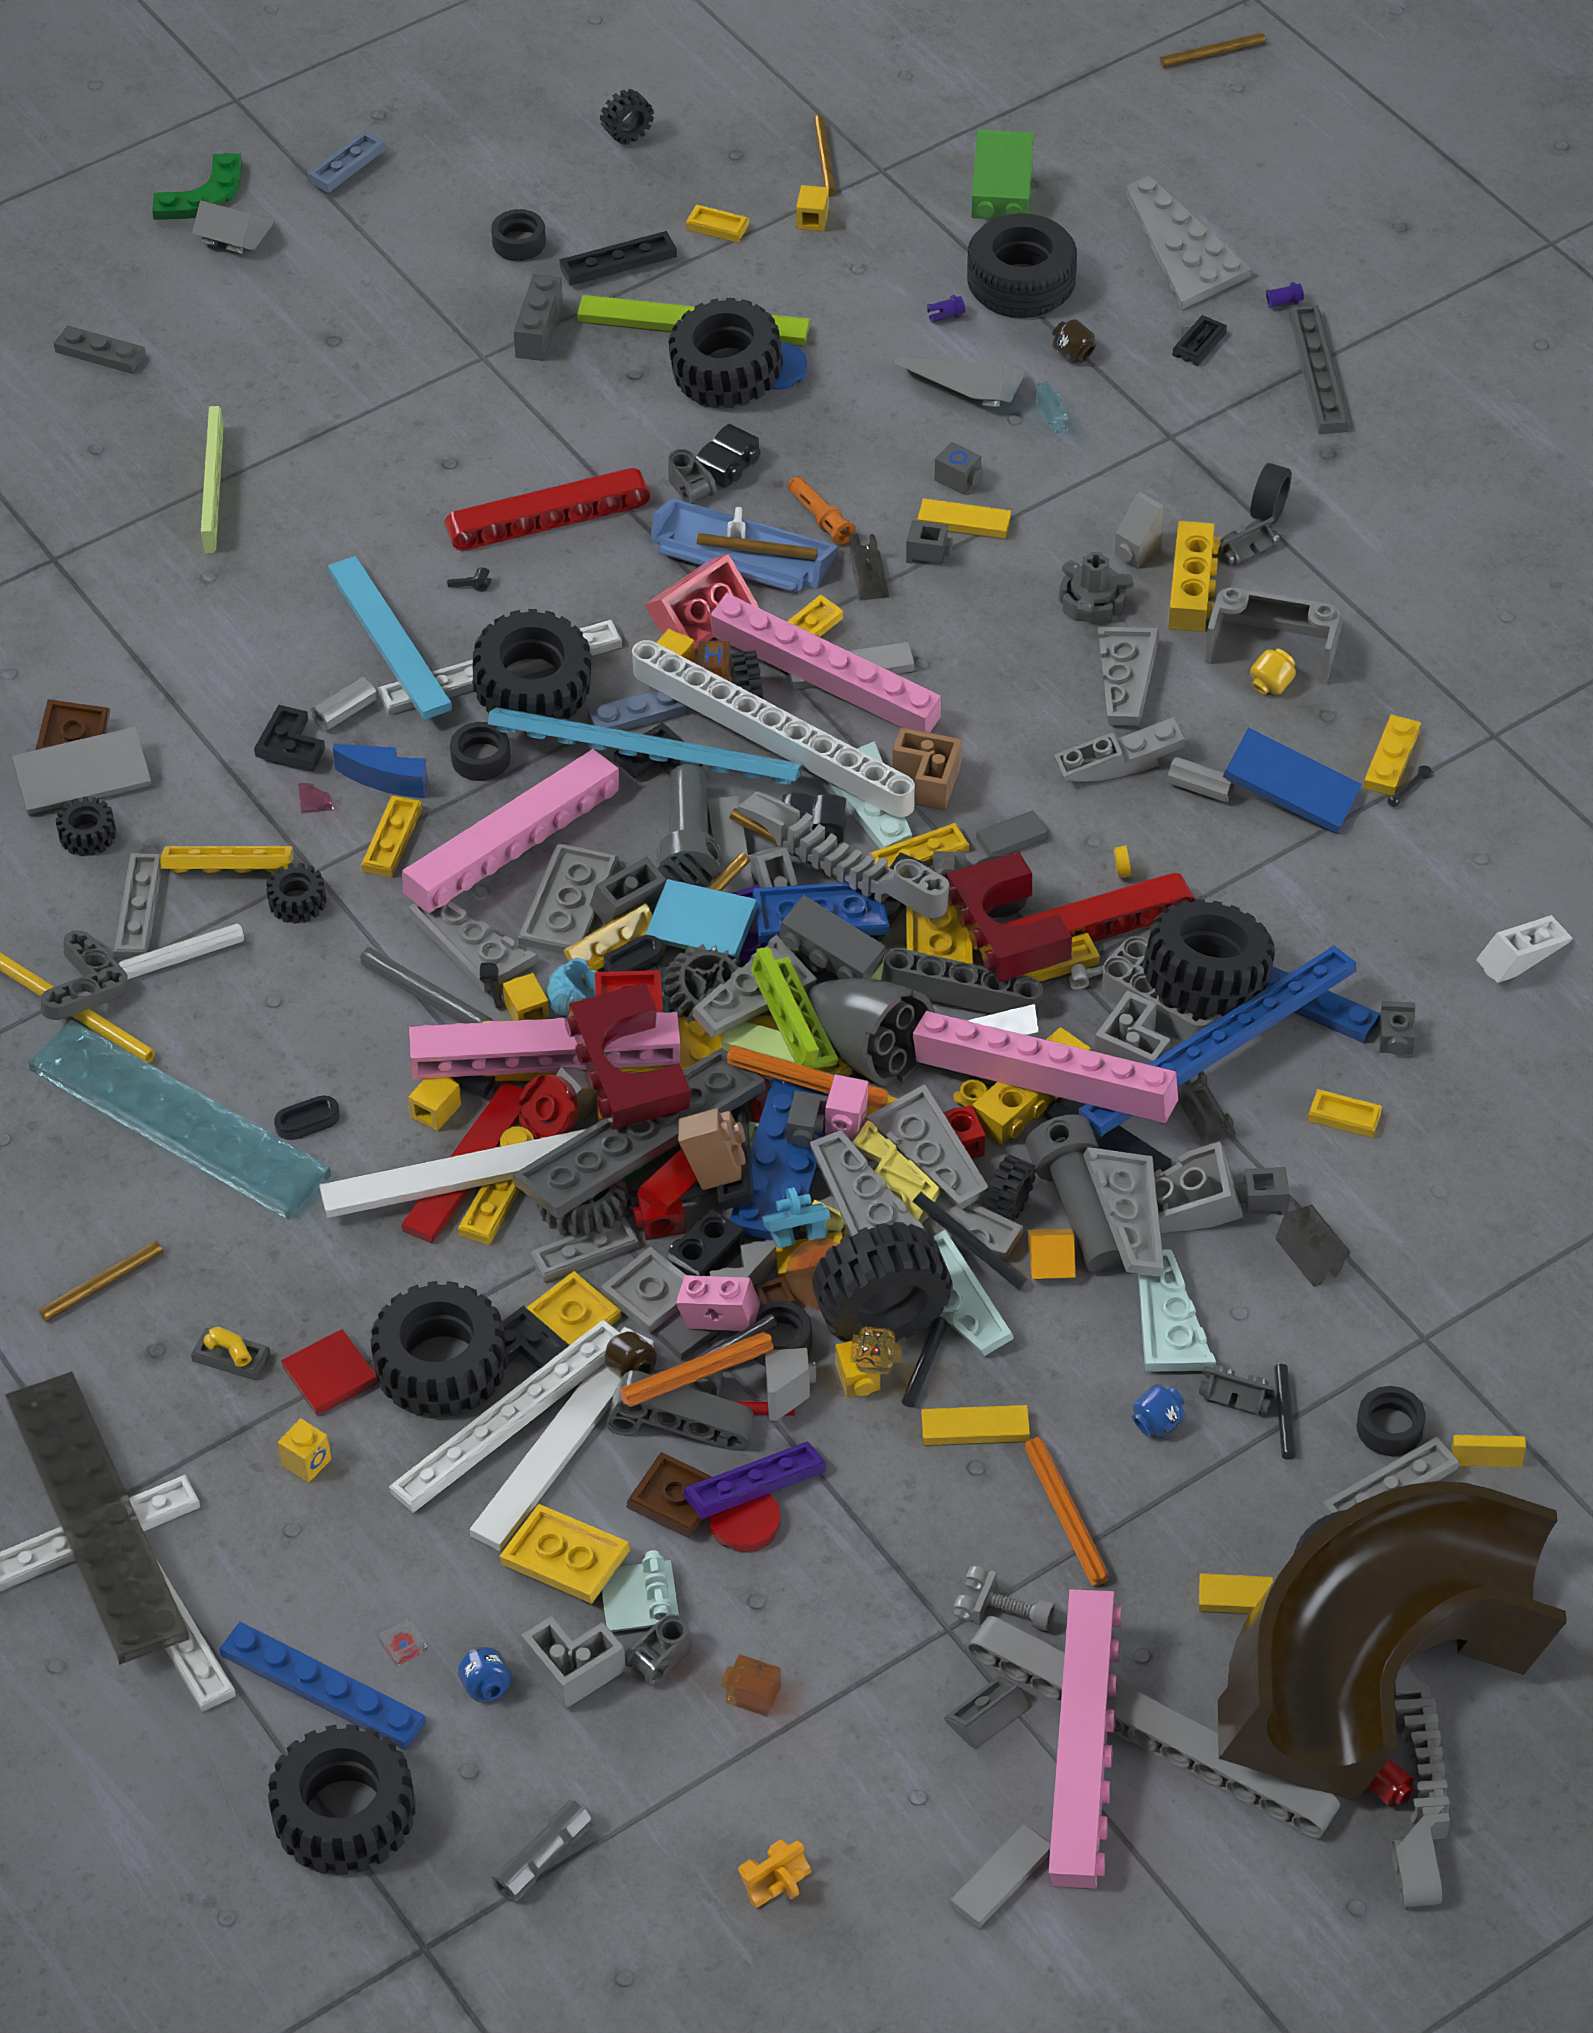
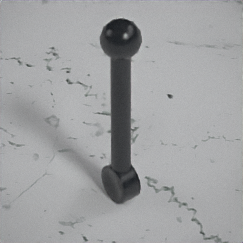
[1387,765,1431,807]

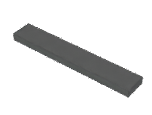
[1289,305,1349,434]

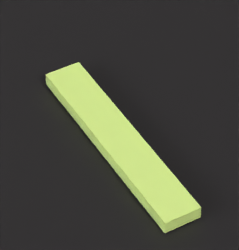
[201,406,224,553]

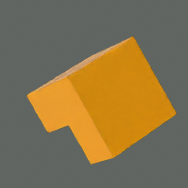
[1028,1228,1075,1279]

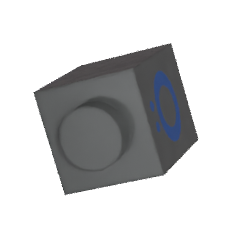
[934,442,983,495]

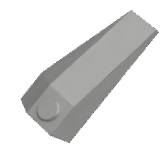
[894,358,1025,407]
[1154,1141,1243,1233]

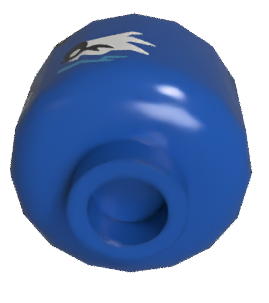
[1132,1385,1185,1437]
[458,1647,511,1702]

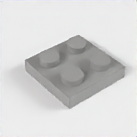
[601,1246,686,1334]

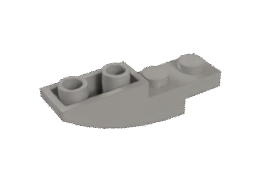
[1054,717,1186,782]

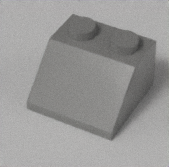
[192,200,273,253]

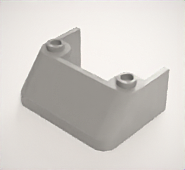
[1205,587,1342,684]

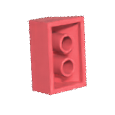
[644,553,759,650]

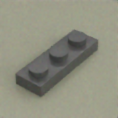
[54,325,146,374]

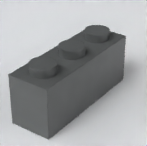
[513,274,563,361]
[779,895,885,979]

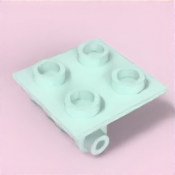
[602,1550,679,1632]

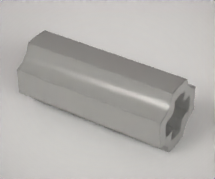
[311,676,377,731]
[1167,757,1236,802]

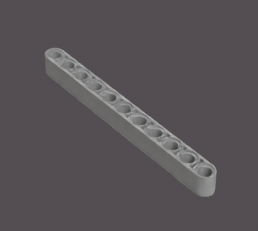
[967,1616,1340,1839]

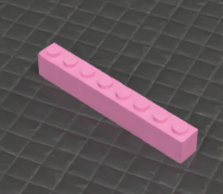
[710,593,941,733]
[402,749,619,914]
[913,1011,1178,1123]
[409,1012,680,1079]
[1049,1589,1122,1889]

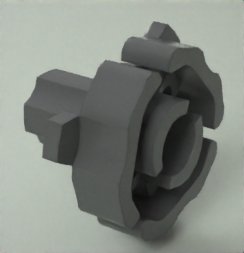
[1059,552,1134,624]

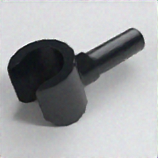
[447,567,492,592]
[480,963,503,1008]

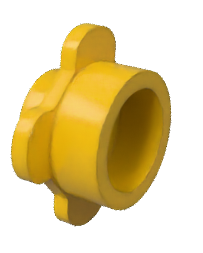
[953,1079,988,1107]

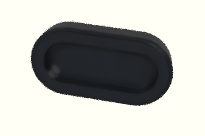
[603,935,664,972]
[274,1095,340,1140]

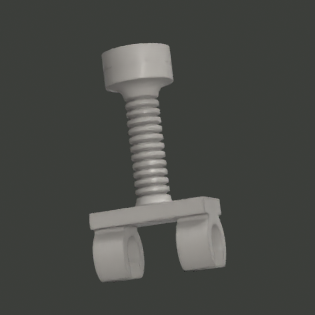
[953,1566,1056,1631]

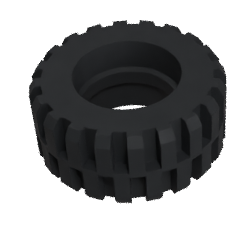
[668,298,783,408]
[472,609,592,719]
[1143,899,1275,1017]
[812,1222,953,1347]
[370,1281,507,1417]
[268,1724,416,1875]

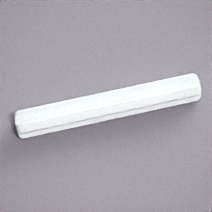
[118,924,244,980]

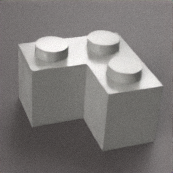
[1094,991,1170,1065]
[521,1616,626,1709]

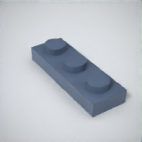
[307,130,386,193]
[587,690,686,731]

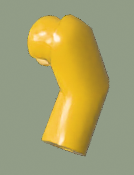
[204,1326,252,1367]

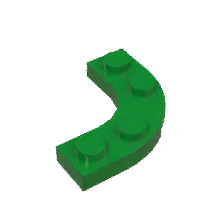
[152,153,242,220]

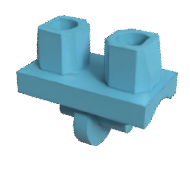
[762,1187,831,1248]

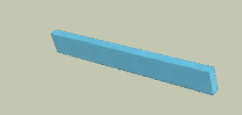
[328,556,452,720]

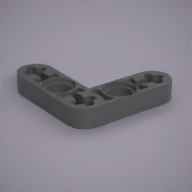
[41,930,128,1020]

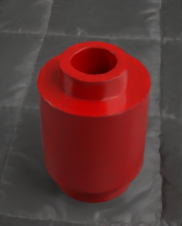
[1366,1759,1414,1807]

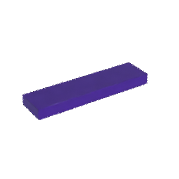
[684,1441,826,1519]

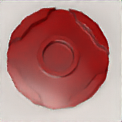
[518,1074,579,1139]
[709,1494,780,1552]

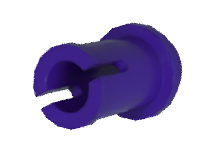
[1266,282,1304,308]
[927,295,965,323]

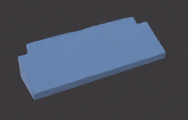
[650,498,838,594]

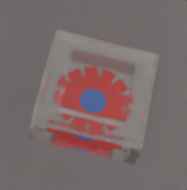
[378,1617,428,1667]

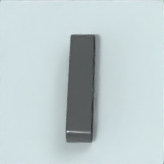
[881,948,1043,1016]

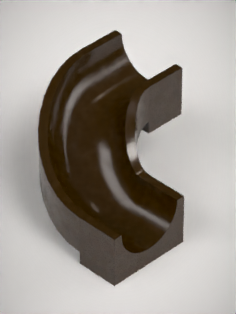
[1218,1481,1567,1801]

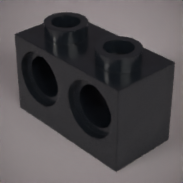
[667,1209,744,1276]

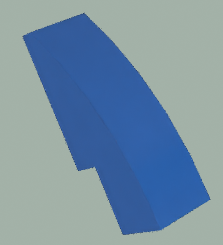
[333,744,428,798]

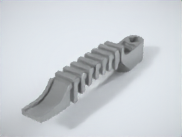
[738,791,949,918]
[1391,1664,1450,1908]

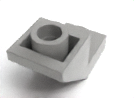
[710,1241,776,1285]

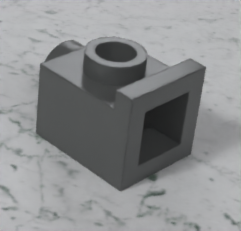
[906,520,953,564]
[1379,1001,1415,1055]
[786,1091,828,1147]
[1238,1167,1290,1215]

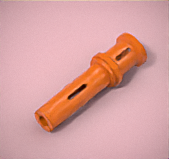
[787,476,856,545]

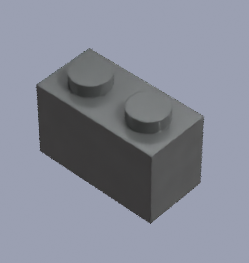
[590,857,666,925]

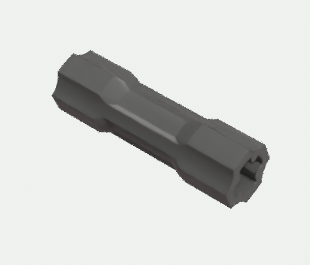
[492,1800,593,1902]

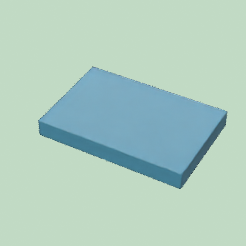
[645,879,759,960]

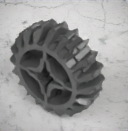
[663,944,740,1024]
[537,1178,629,1238]

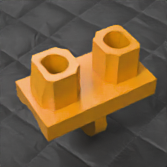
[738,1839,812,1909]

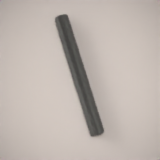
[360,947,493,1024]

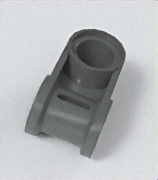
[668,449,717,504]
[625,1614,691,1686]

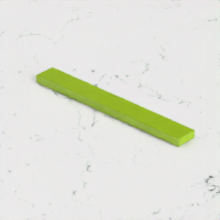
[577,295,810,346]

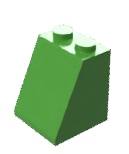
[971,129,1034,219]

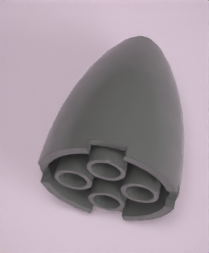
[806,978,935,1086]

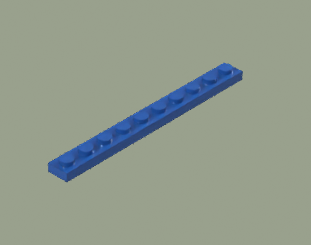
[1079,945,1357,1136]

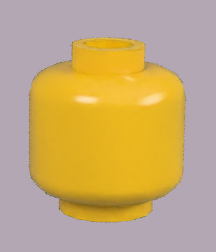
[1250,648,1296,695]

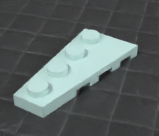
[826,741,912,849]
[934,1230,1014,1356]
[1138,1250,1216,1372]

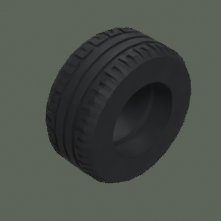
[967,213,1077,318]

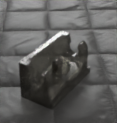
[849,533,889,601]
[1177,1071,1235,1146]
[1275,1205,1351,1287]

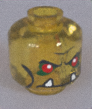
[850,1326,902,1375]

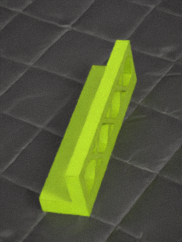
[750,947,838,1069]

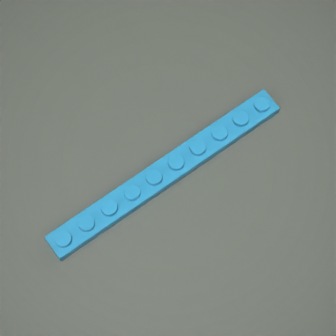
[488,707,803,784]

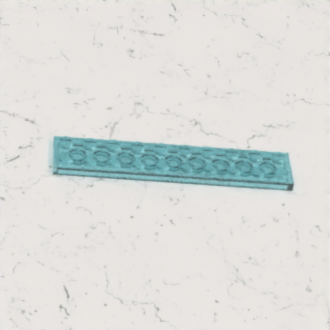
[28,1020,331,1220]

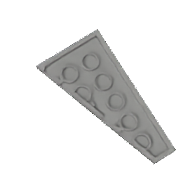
[1126,176,1251,310]

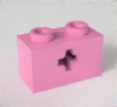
[825,1074,868,1143]
[676,1275,761,1331]

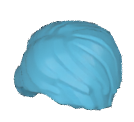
[547,958,598,1017]

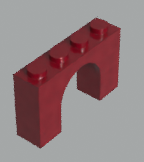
[947,852,1072,982]
[564,983,691,1130]

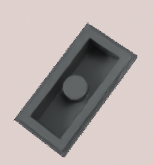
[944,1676,1029,1749]

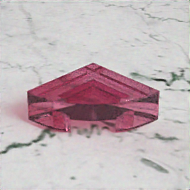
[298,783,333,814]

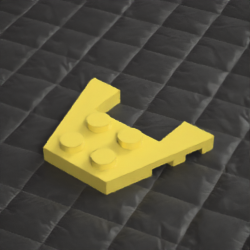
[800,1120,940,1237]

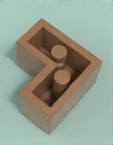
[892,727,962,810]
[678,1108,745,1190]

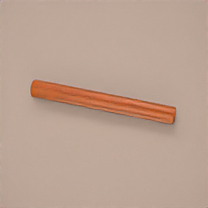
[727,1045,888,1109]
[620,1332,774,1407]
[1025,1437,1109,1587]

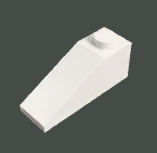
[1476,915,1573,983]

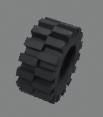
[600,89,654,144]
[729,650,763,699]
[56,797,116,856]
[266,863,327,924]
[985,1155,1037,1221]

